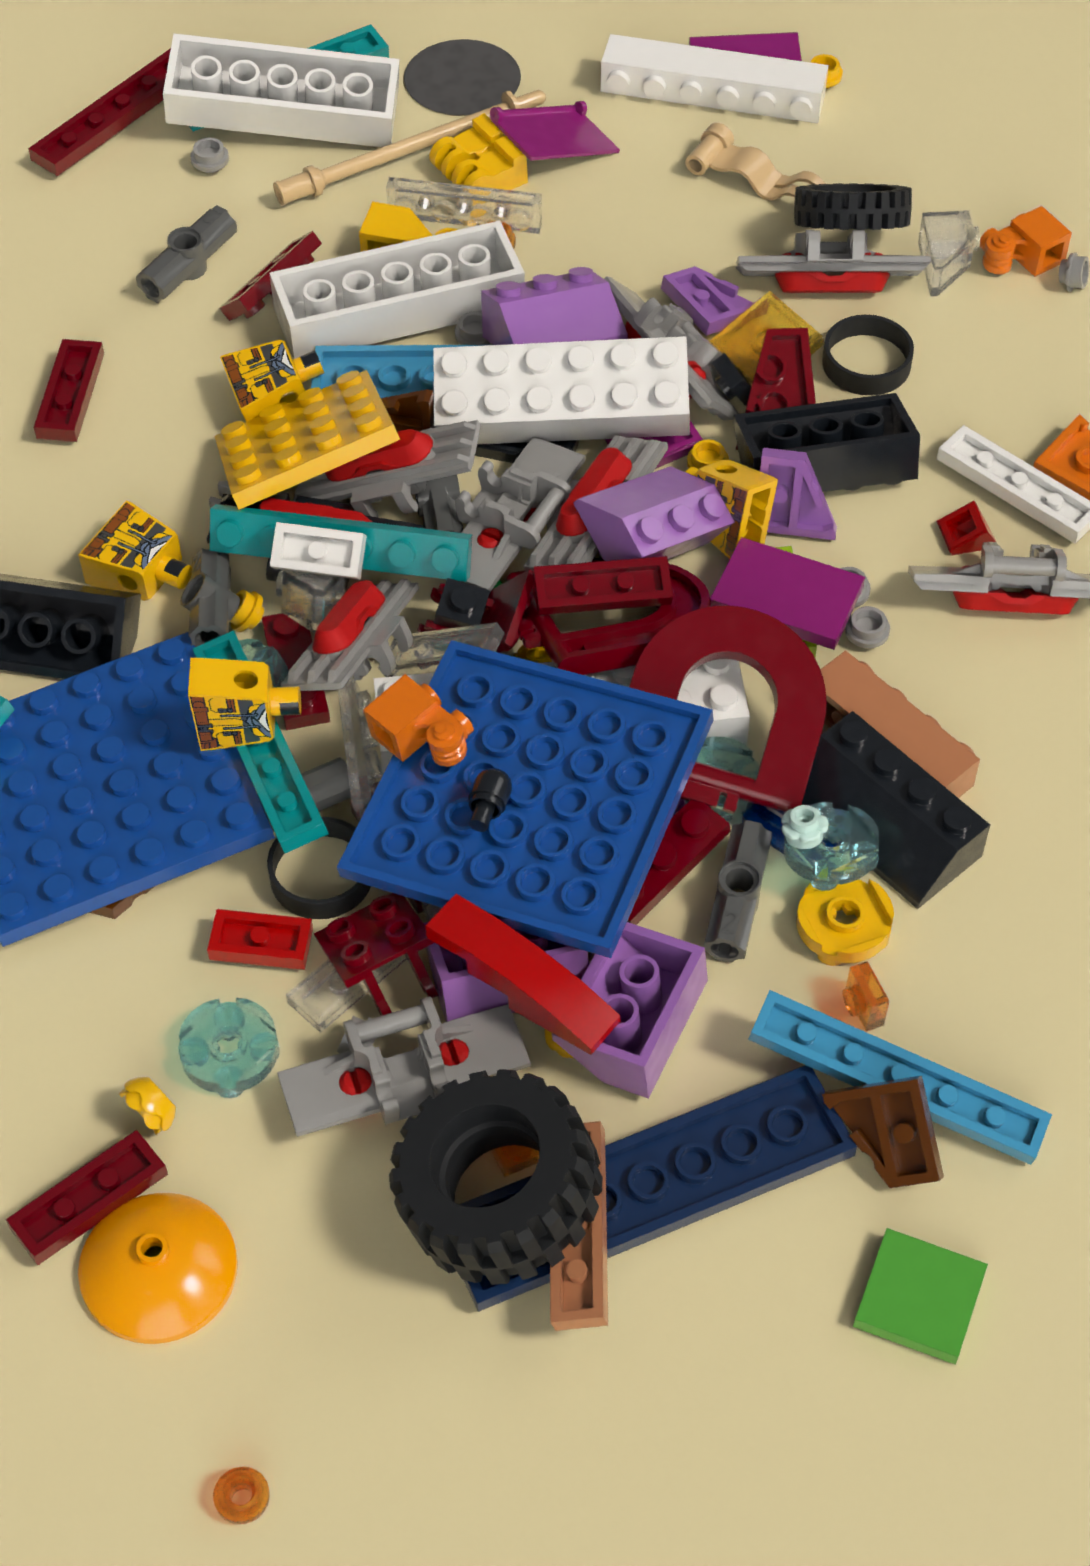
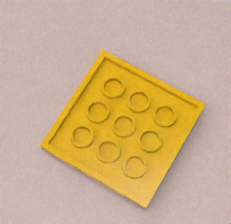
[214,370,400,510]

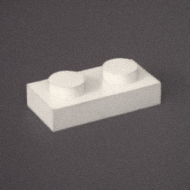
[270,522,367,580]

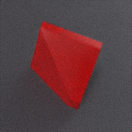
[937,501,997,556]

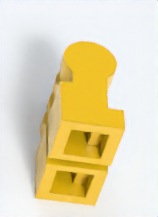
[429,113,528,204]

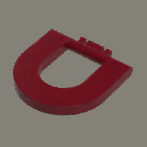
[505,558,710,675]
[629,605,827,814]

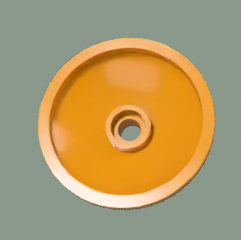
[78,1193,238,1344]

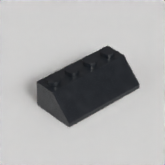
[733,393,920,492]
[0,573,141,679]
[801,711,991,909]

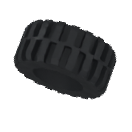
[389,1069,603,1285]

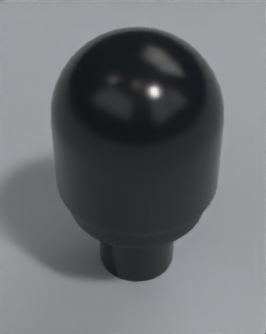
[468,768,512,832]

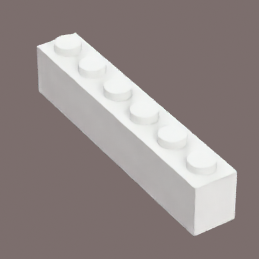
[601,34,829,123]

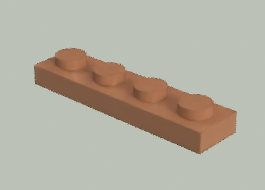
[550,1121,608,1331]

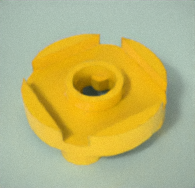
[796,871,894,966]

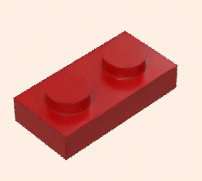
[207,909,313,970]

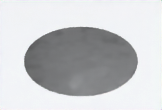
[404,39,521,115]

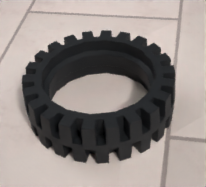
[794,183,912,230]

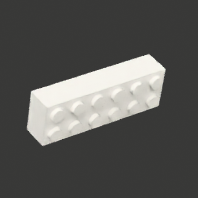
[163,33,400,147]
[269,220,525,359]
[433,336,690,444]

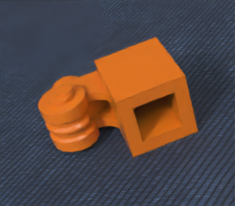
[979,206,1072,277]
[363,674,474,767]

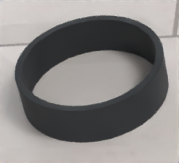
[822,314,914,396]
[267,817,371,919]

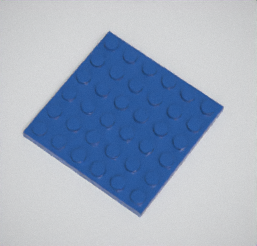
[0,632,275,947]
[337,640,714,958]

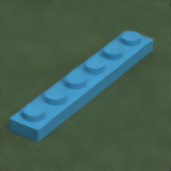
[748,990,1052,1165]

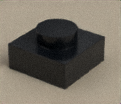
[712,353,751,406]
[434,578,490,636]

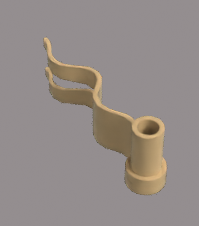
[685,123,826,201]

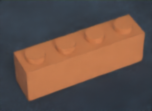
[820,650,980,798]

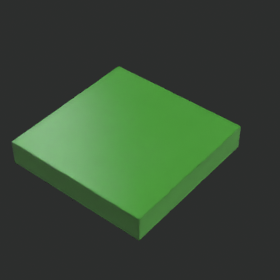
[853,1228,988,1365]

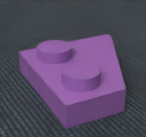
[661,266,770,336]
[760,448,837,540]

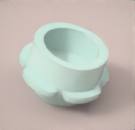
[781,805,829,849]

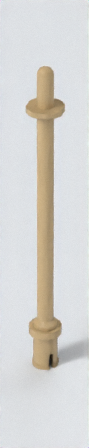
[273,90,546,206]

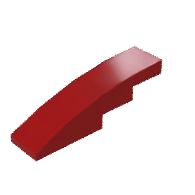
[425,894,620,1055]

